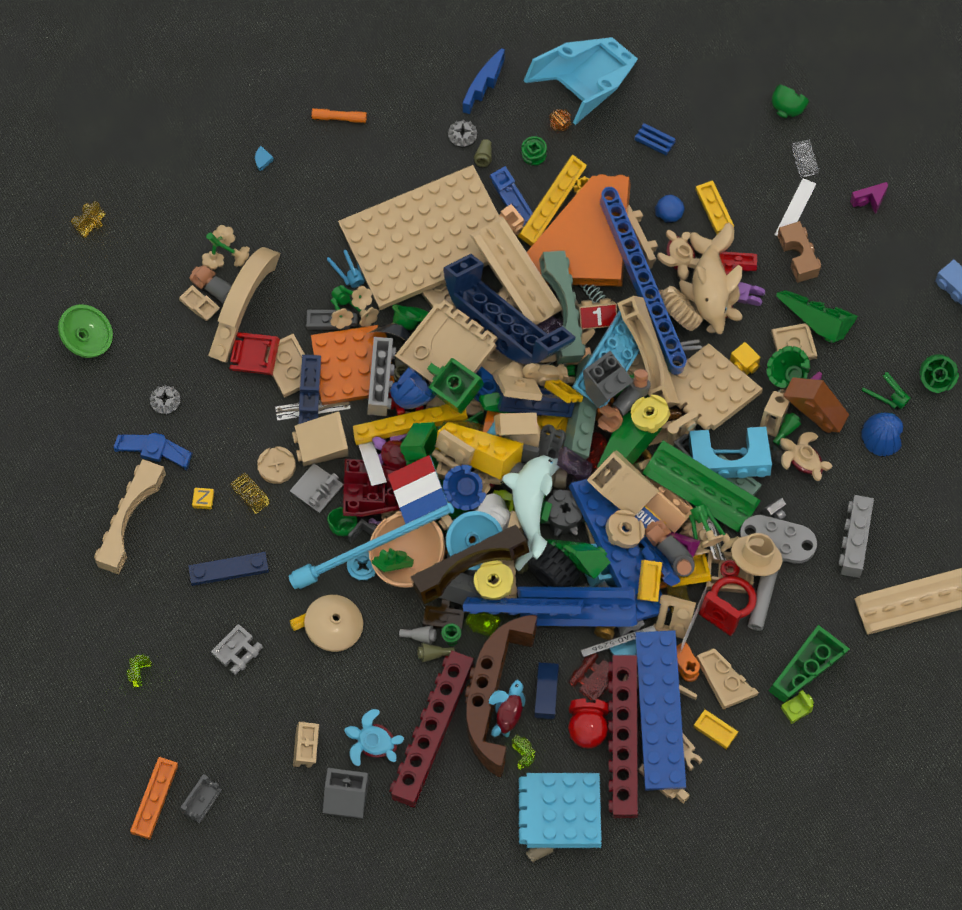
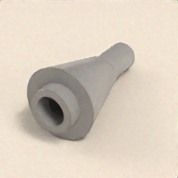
[399,625,437,645]

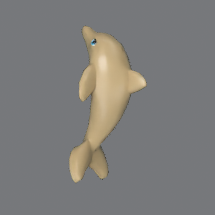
[679,223,742,334]

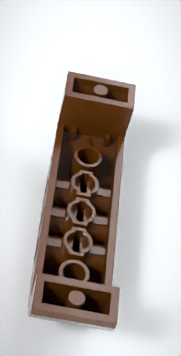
[465,615,537,777]

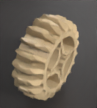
[660,286,704,331]

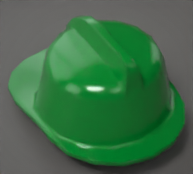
[392,304,429,330]

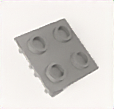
[290,463,344,513]

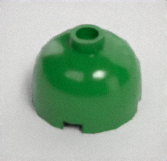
[772,85,809,118]
[919,354,959,393]

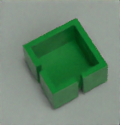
[400,422,440,469]

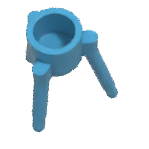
[327,250,365,288]

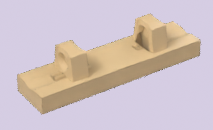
[628,205,658,269]

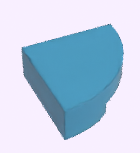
[255,146,274,171]

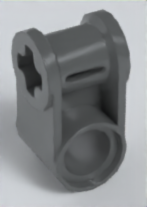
[538,424,566,459]

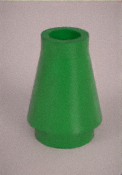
[441,623,461,646]

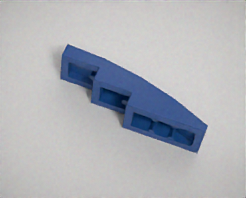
[463,48,505,114]

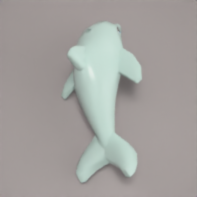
[502,455,565,571]

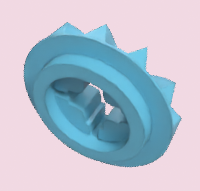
[347,552,376,581]

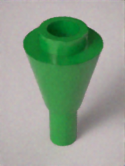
[773,413,801,446]

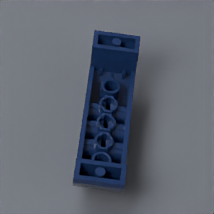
[443,254,576,364]

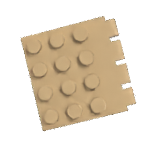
[395,300,498,387]
[669,343,763,430]

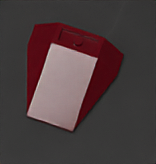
[343,459,400,517]

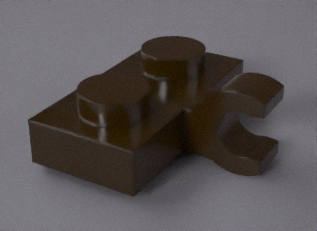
[423,599,465,631]

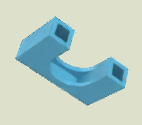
[689,427,772,479]

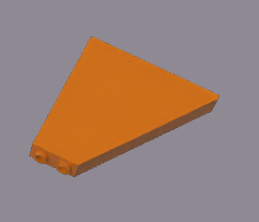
[527,174,630,287]

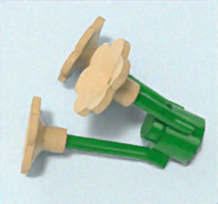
[330,285,379,329]
[689,504,739,555]

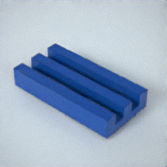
[635,123,675,155]

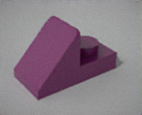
[850,182,888,214]

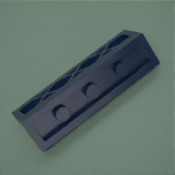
[496,384,575,418]

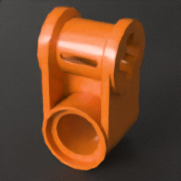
[677,642,700,682]

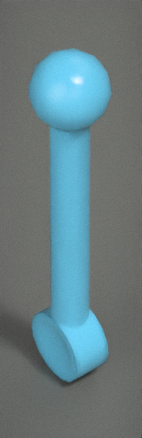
[712,447,747,456]

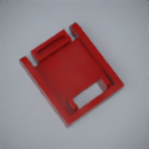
[229,332,280,375]

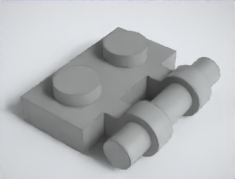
[211,624,263,675]

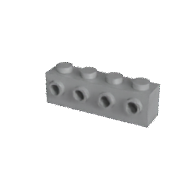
[367,337,396,416]
[839,495,874,578]

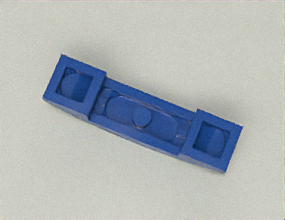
[490,166,533,227]

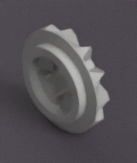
[448,119,477,146]
[150,384,180,414]

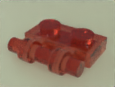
[568,653,613,703]

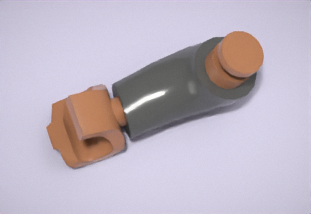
[189,265,232,305]
[597,369,651,432]
[645,520,695,577]

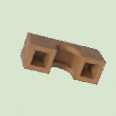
[777,221,821,283]

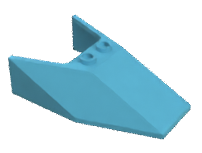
[524,37,638,125]

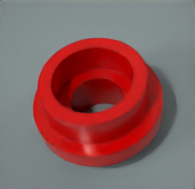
[720,560,740,577]

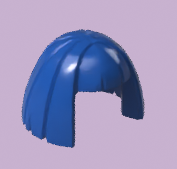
[390,367,435,409]
[861,412,903,457]
[443,465,486,510]

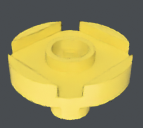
[631,395,670,433]
[474,561,514,600]

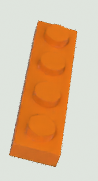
[130,757,178,839]

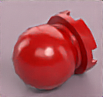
[568,699,609,748]

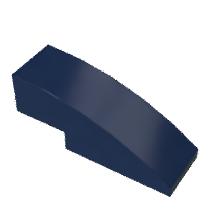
[535,662,559,719]

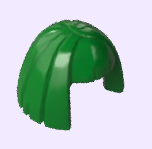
[767,346,811,389]

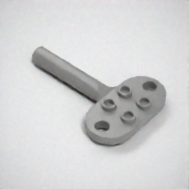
[740,515,817,631]

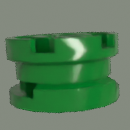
[522,136,547,166]

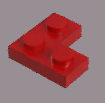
[720,252,757,275]

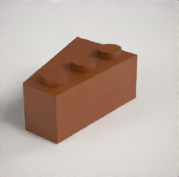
[783,377,849,433]

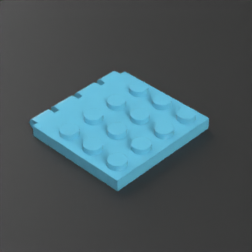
[519,773,601,848]

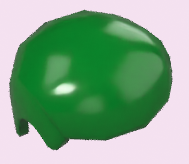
[327,507,358,536]

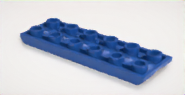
[517,587,638,627]

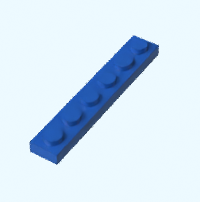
[463,597,584,616]

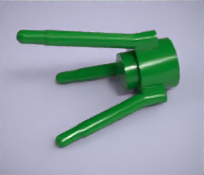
[862,372,911,409]

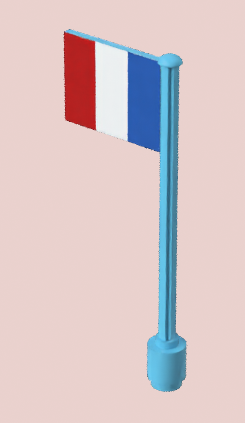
[289,455,454,589]

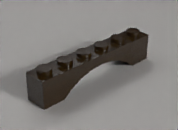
[410,525,529,604]

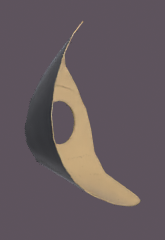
[367,323,411,341]

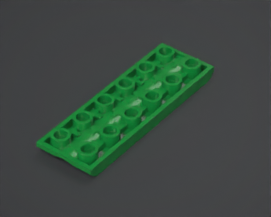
[642,440,761,533]

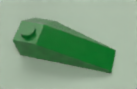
[776,290,858,343]
[545,539,611,579]

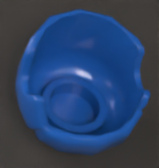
[655,195,685,222]

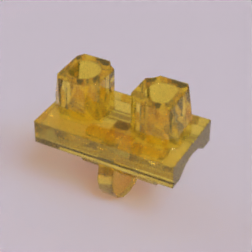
[71,201,105,238]

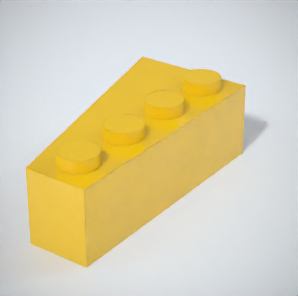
[435,422,524,480]

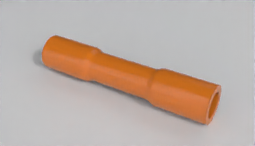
[312,108,367,123]

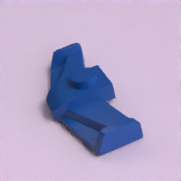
[114,433,193,470]
[640,534,681,586]

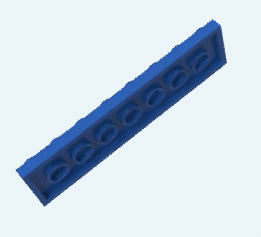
[569,479,670,621]
[635,631,686,790]

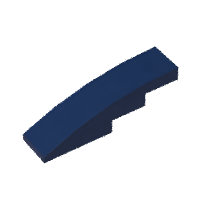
[298,354,321,424]

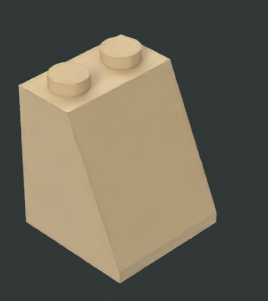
[292,412,348,466]

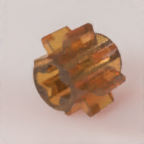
[549,109,571,131]

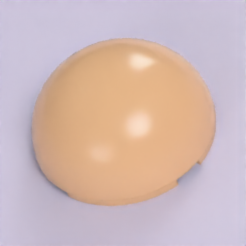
[369,511,446,588]

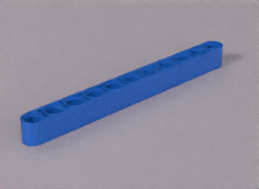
[600,187,687,375]

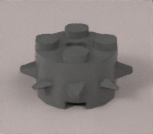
[542,490,585,536]

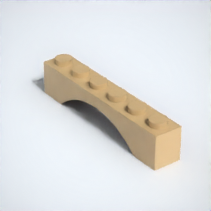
[617,296,679,408]
[94,459,166,574]

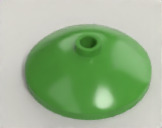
[58,305,113,358]

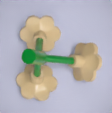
[202,225,250,270]

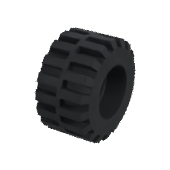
[528,544,580,587]

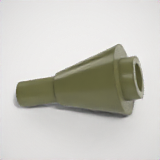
[417,643,455,662]

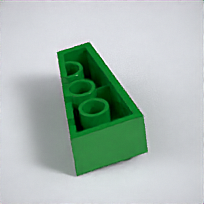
[768,625,850,703]

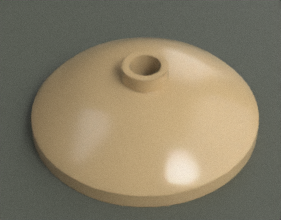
[304,595,363,652]

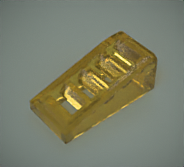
[230,473,270,514]

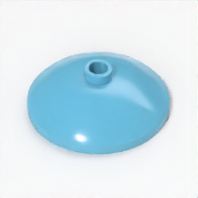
[446,511,503,570]

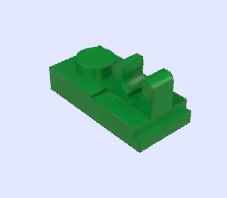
[372,548,414,572]

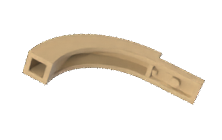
[208,247,280,362]

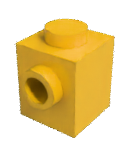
[730,342,761,375]

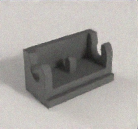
[180,774,222,824]

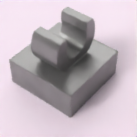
[761,498,786,520]

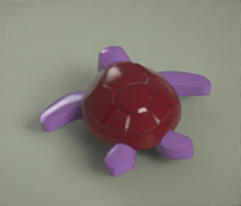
[372,434,407,469]

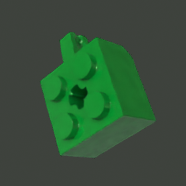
[427,358,484,414]

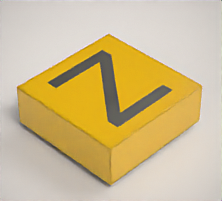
[192,488,214,509]

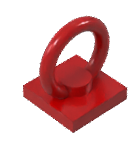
[699,576,757,636]

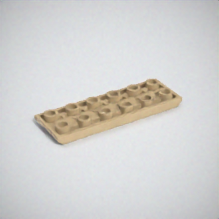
[470,216,562,325]
[854,568,962,635]

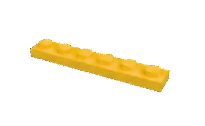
[518,154,587,246]
[353,404,468,445]

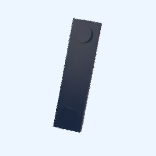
[188,552,269,586]

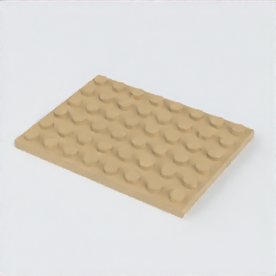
[338,165,500,310]

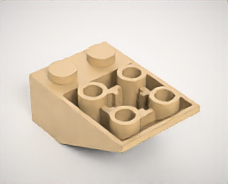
[587,450,659,515]

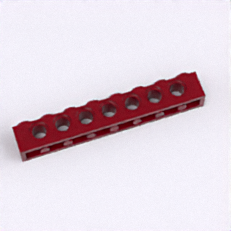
[389,650,474,808]
[609,655,638,818]

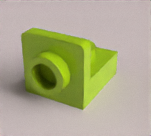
[781,690,814,724]

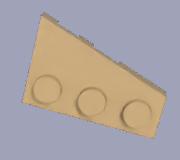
[696,648,759,709]

